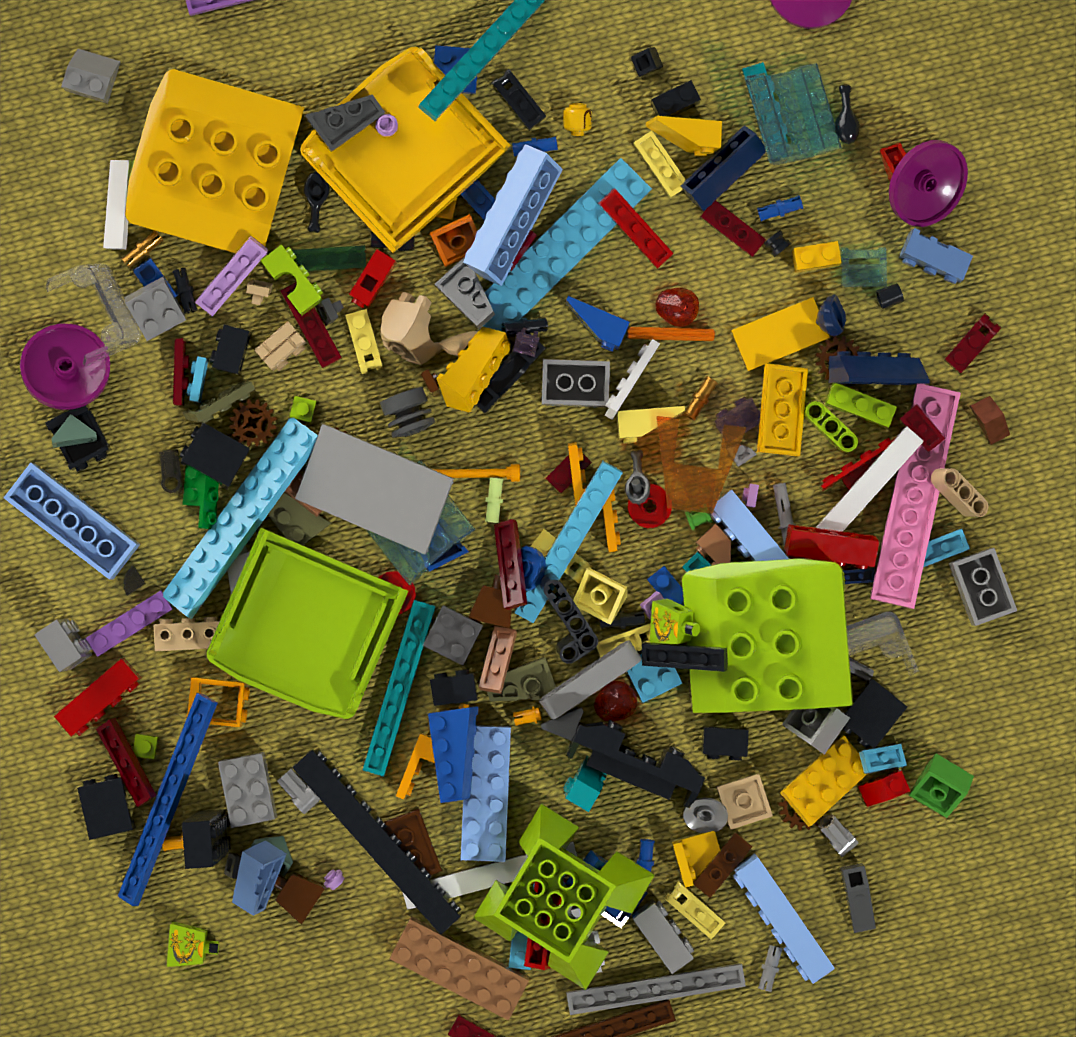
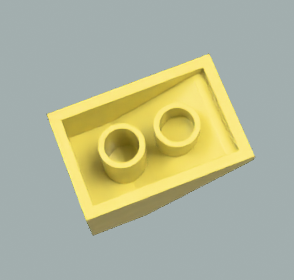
[616,406,685,444]

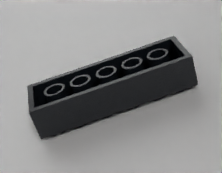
[182,809,231,869]

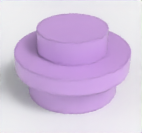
[376,114,398,137]
[324,869,345,890]

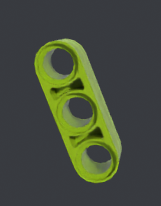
[804,401,858,453]

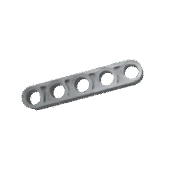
[539,640,642,720]

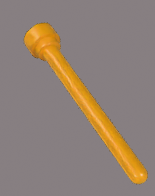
[433,464,520,482]

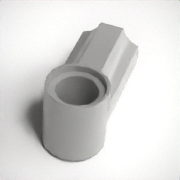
[277,768,320,814]
[818,814,859,857]

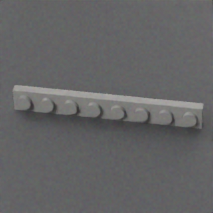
[566,963,746,1015]

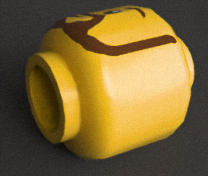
[563,103,592,136]

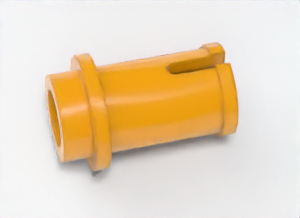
[513,706,542,726]
[162,833,184,851]

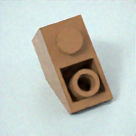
[695,524,731,565]

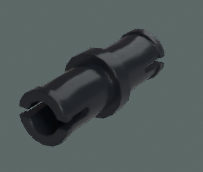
[172,268,198,314]
[501,317,548,336]
[600,611,645,630]

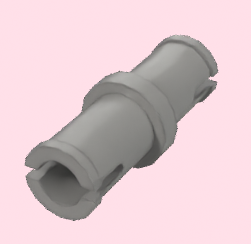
[758,945,783,992]

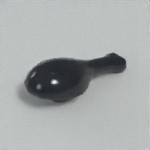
[835,85,860,144]
[304,172,330,233]

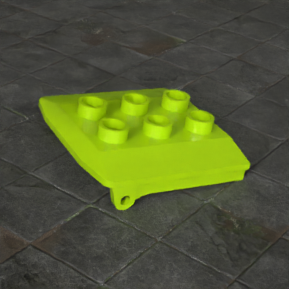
[207,528,408,719]
[682,558,853,713]

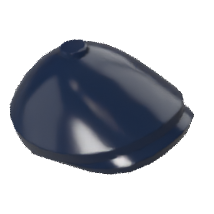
[816,294,846,337]

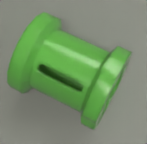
[685,504,712,530]

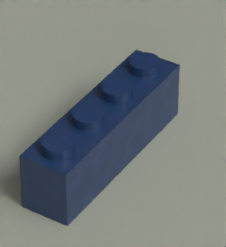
[680,125,768,211]

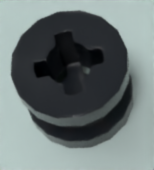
[763,230,792,257]

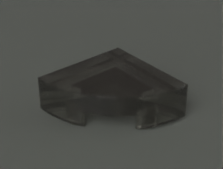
[123,565,146,596]

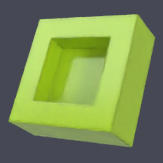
[289,396,317,423]
[133,734,159,759]

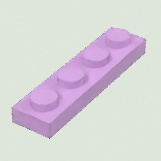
[195,236,268,316]

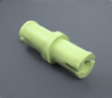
[485,478,504,523]

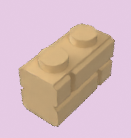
[255,321,307,371]

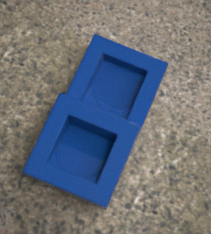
[133,257,177,297]

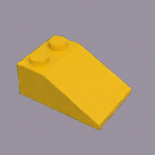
[646,116,722,157]

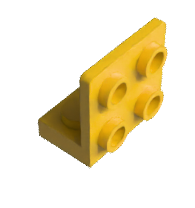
[672,831,720,888]

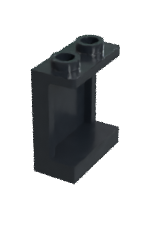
[45,404,112,472]
[179,423,250,490]
[843,679,907,749]
[77,774,136,840]

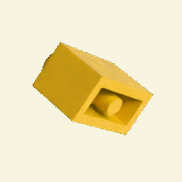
[792,241,842,273]

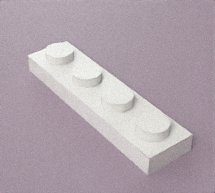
[605,339,660,420]

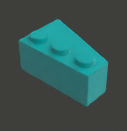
[563,755,607,812]

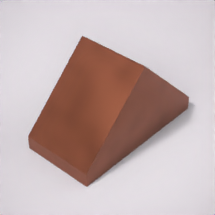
[970,396,1010,445]

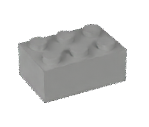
[542,359,610,408]
[949,548,1017,626]
[34,618,92,672]
[218,752,277,828]
[632,899,694,974]

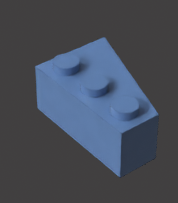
[899,228,973,284]
[232,841,287,916]

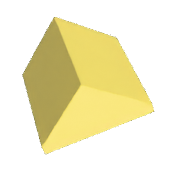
[573,567,627,625]

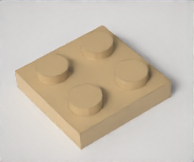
[717,773,773,830]

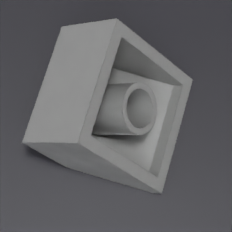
[61,49,121,104]

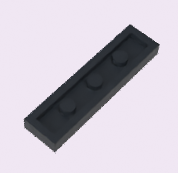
[642,642,728,672]

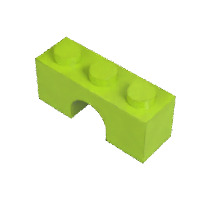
[260,244,323,316]
[824,383,897,429]

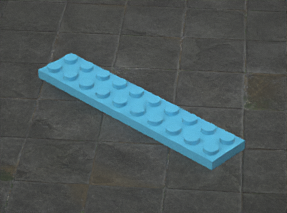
[480,158,652,331]
[163,417,318,619]

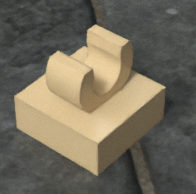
[246,279,273,305]

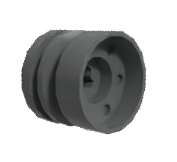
[380,387,436,438]

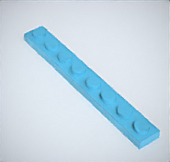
[514,461,623,623]

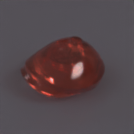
[656,288,699,327]
[594,681,637,721]

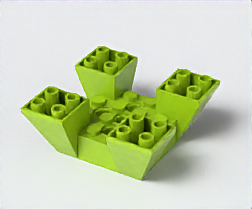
[473,804,655,990]

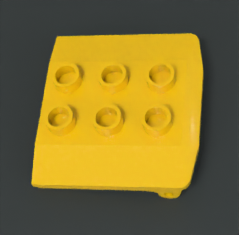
[300,47,511,254]
[125,69,305,254]

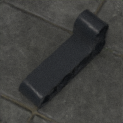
[540,573,598,664]

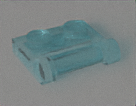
[841,247,887,287]

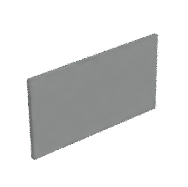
[295,424,454,554]

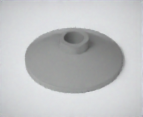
[683,797,728,833]

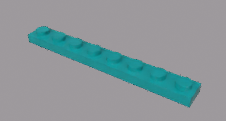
[418,0,545,121]
[363,600,436,777]

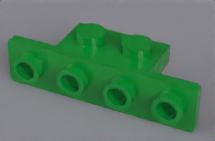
[182,465,219,529]

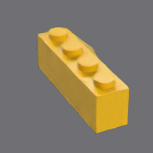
[436,327,510,413]

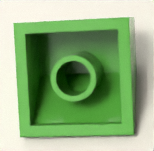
[909,753,974,818]

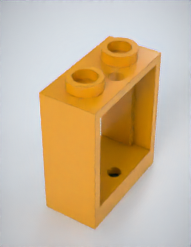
[187,677,250,727]

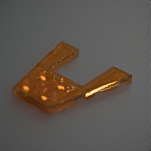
[656,416,746,514]

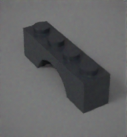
[475,333,546,415]

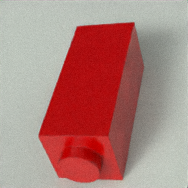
[349,249,397,308]

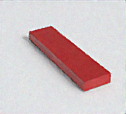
[598,188,674,269]

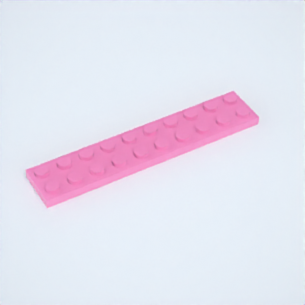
[870,384,961,609]

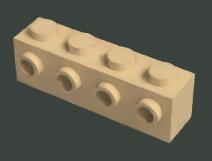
[154,617,220,651]

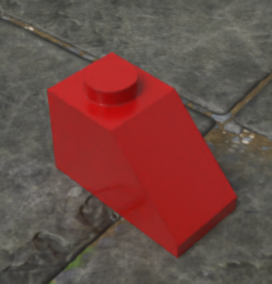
[858,769,910,807]

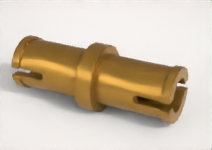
[121,231,164,269]
[683,376,718,421]

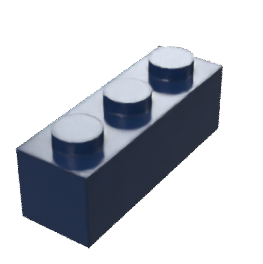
[843,568,875,584]

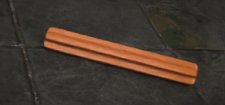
[627,327,715,341]

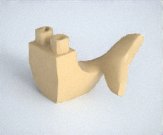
[381,292,478,365]

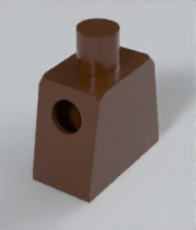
[469,574,512,629]
[274,872,326,924]

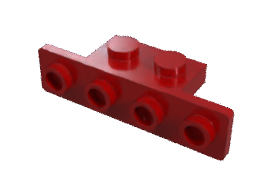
[820,438,895,491]

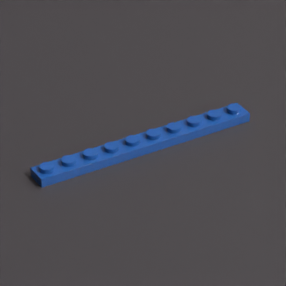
[118,693,218,906]

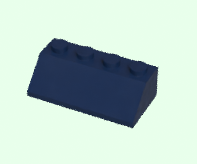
[829,351,930,385]

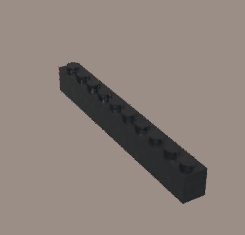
[292,749,462,935]

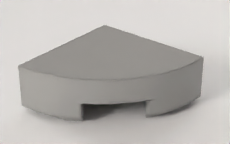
[726,445,757,467]

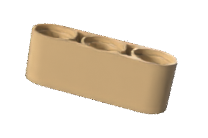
[931,468,988,517]

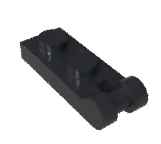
[491,69,546,131]

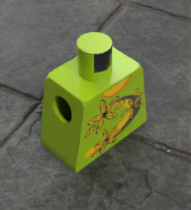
[650,598,700,644]
[167,922,219,967]

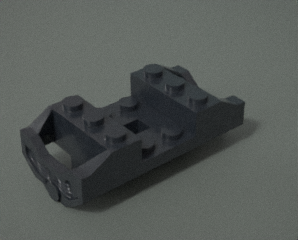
[566,720,706,808]

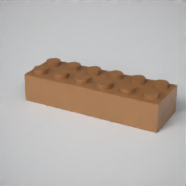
[390,916,529,1021]

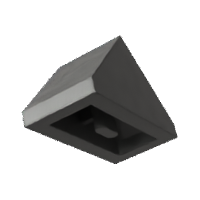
[541,707,583,741]

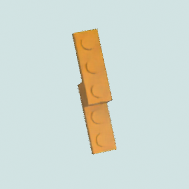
[567,442,621,552]
[396,702,470,799]

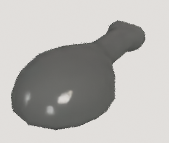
[625,450,650,504]

